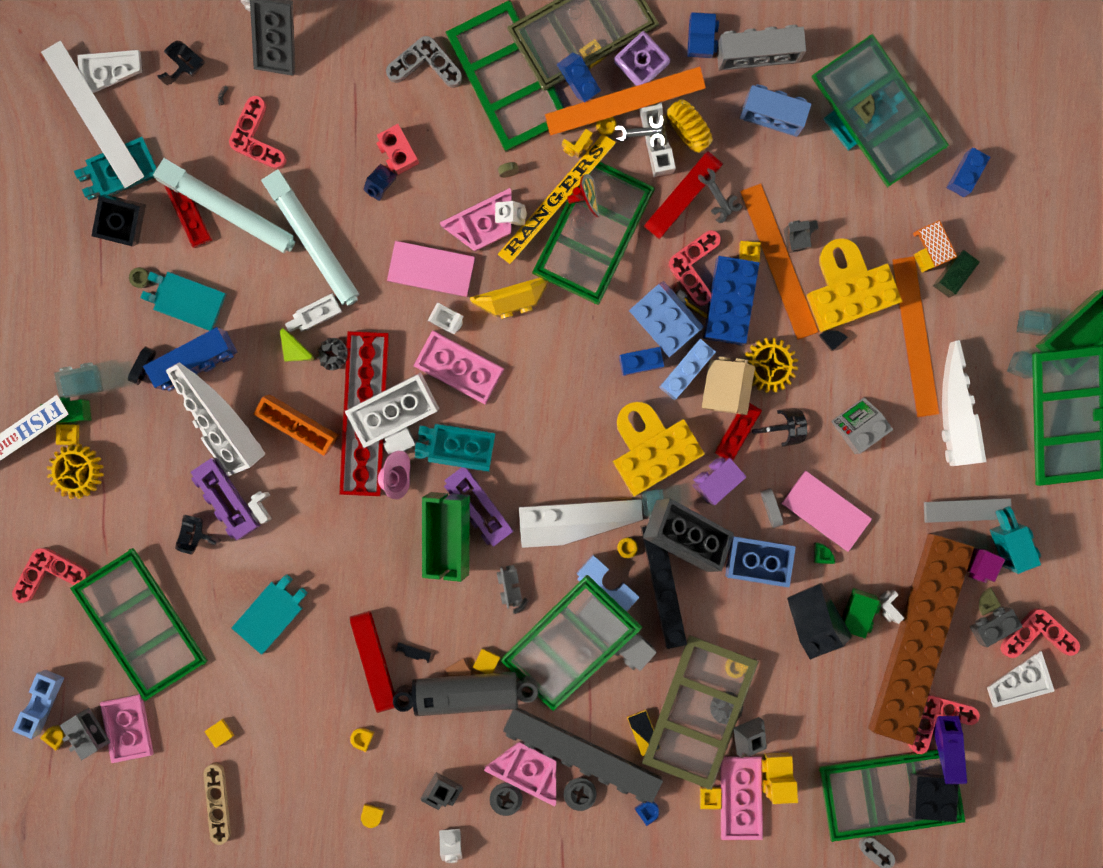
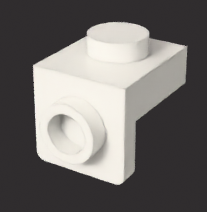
[495,201,527,226]
[428,303,464,334]
[248,491,272,524]
[879,590,904,624]
[439,829,462,863]

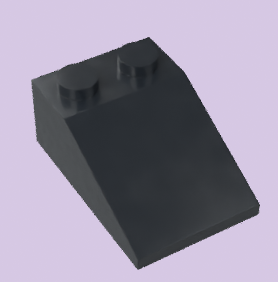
[787,583,853,660]

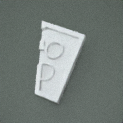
[77,50,142,93]
[987,651,1054,707]

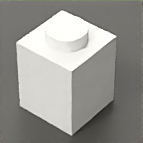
[383,427,416,454]

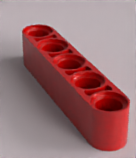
[644,151,723,240]
[350,611,395,713]

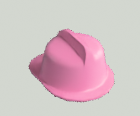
[378,451,410,499]

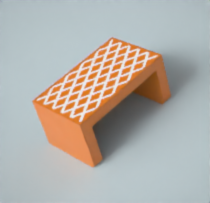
[913,220,957,270]

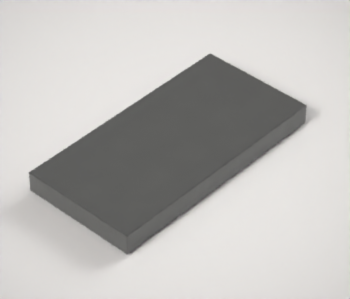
[250,0,295,76]

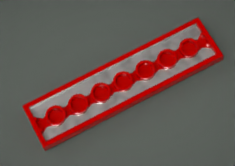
[339,331,389,497]

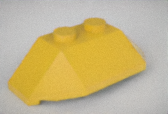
[470,278,549,319]

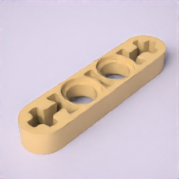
[204,763,231,845]

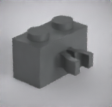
[60,708,110,761]

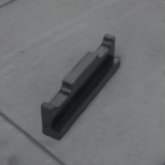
[395,642,431,663]

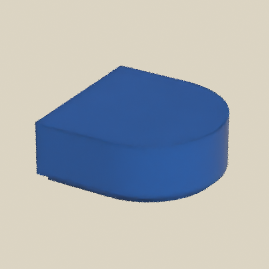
[635,801,659,826]

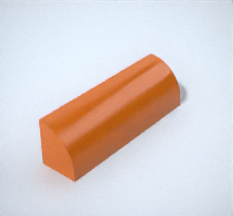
[253,394,339,456]

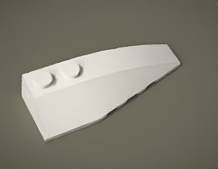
[942,340,986,466]
[166,362,265,476]
[519,499,643,548]

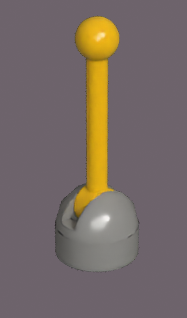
[676,289,707,319]

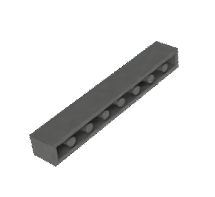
[503,707,663,803]

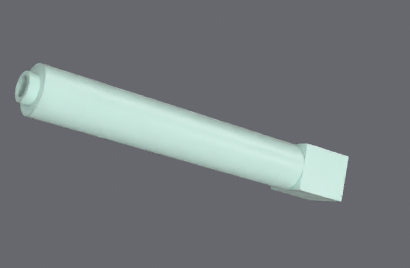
[153,158,296,253]
[261,169,359,306]

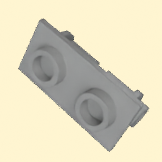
[497,565,522,609]

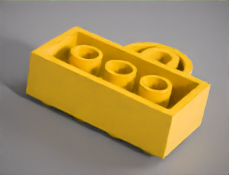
[807,238,902,333]
[612,402,705,496]

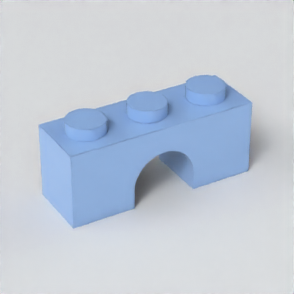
[659,339,716,400]
[577,555,639,612]
[12,670,64,739]

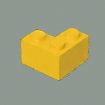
[762,752,798,804]

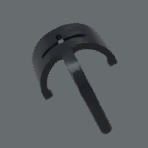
[157,41,205,85]
[752,408,807,446]
[175,515,221,555]

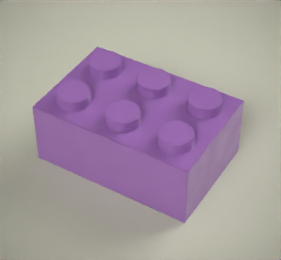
[692,458,746,505]

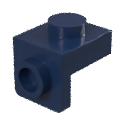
[363,164,397,201]

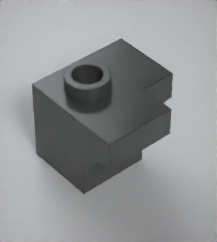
[783,220,819,253]
[734,717,767,758]
[420,772,463,810]

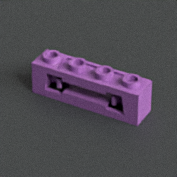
[191,458,261,540]
[444,467,513,547]

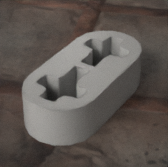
[761,488,783,528]
[859,836,895,868]

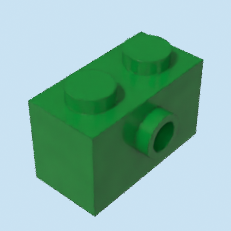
[40,397,92,425]
[842,588,881,639]

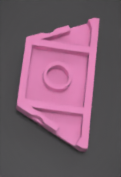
[440,188,511,252]
[484,741,556,807]

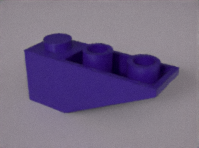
[933,716,967,784]

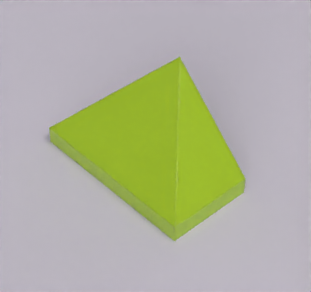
[280,328,315,362]

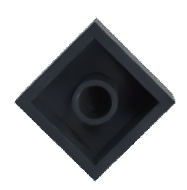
[91,194,146,247]
[908,773,959,822]

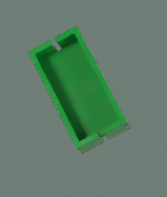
[1035,289,1103,376]
[422,492,470,582]

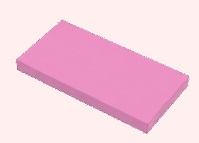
[387,241,475,297]
[414,330,504,405]
[781,471,872,552]
[720,756,763,840]

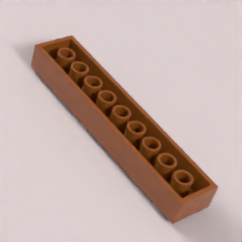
[868,534,974,745]

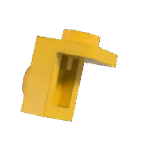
[562,129,593,158]

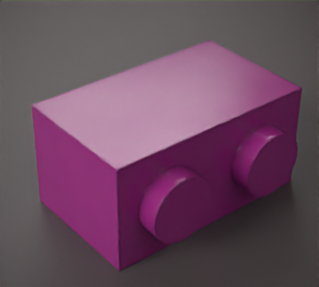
[967,548,1005,583]

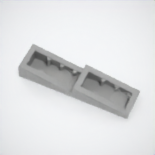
[924,498,1012,523]

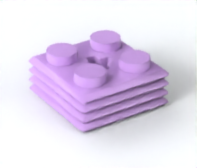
[614,31,671,86]

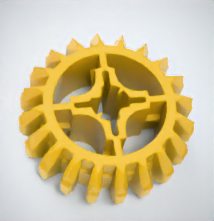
[667,99,713,153]
[745,338,798,393]
[47,444,104,499]

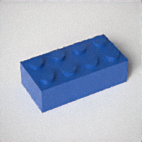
[703,256,760,346]
[143,327,238,392]

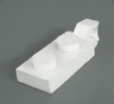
[285,293,342,332]

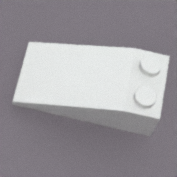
[345,372,440,448]

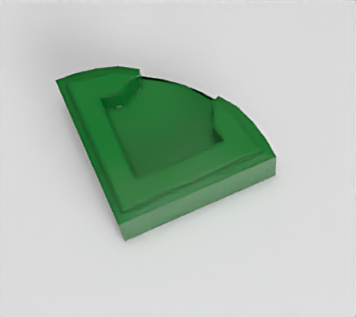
[814,542,835,564]

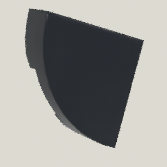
[818,330,848,351]

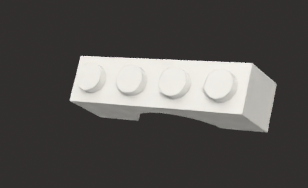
[639,102,676,177]

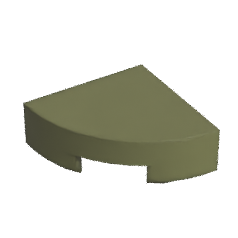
[853,94,875,124]
[979,587,1001,616]

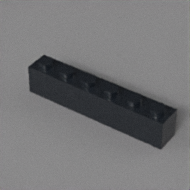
[640,525,687,649]

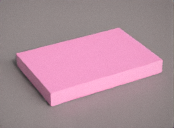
[100,694,154,763]

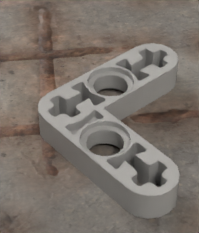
[386,36,462,88]

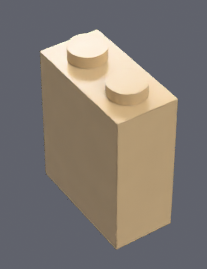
[702,357,755,415]

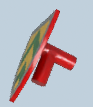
[567,174,599,218]

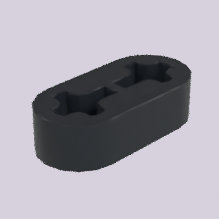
[128,346,156,385]

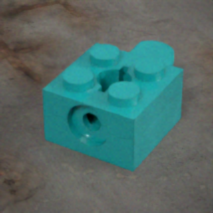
[990,506,1041,574]

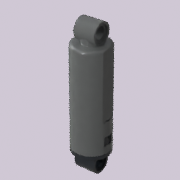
[393,672,538,717]

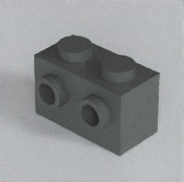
[970,606,1023,647]

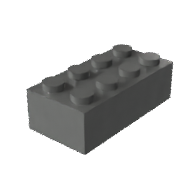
[643,498,734,572]

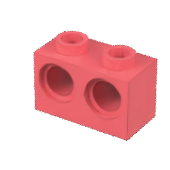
[376,124,419,175]

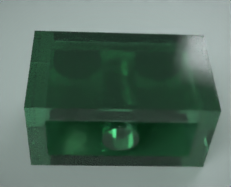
[933,250,980,298]

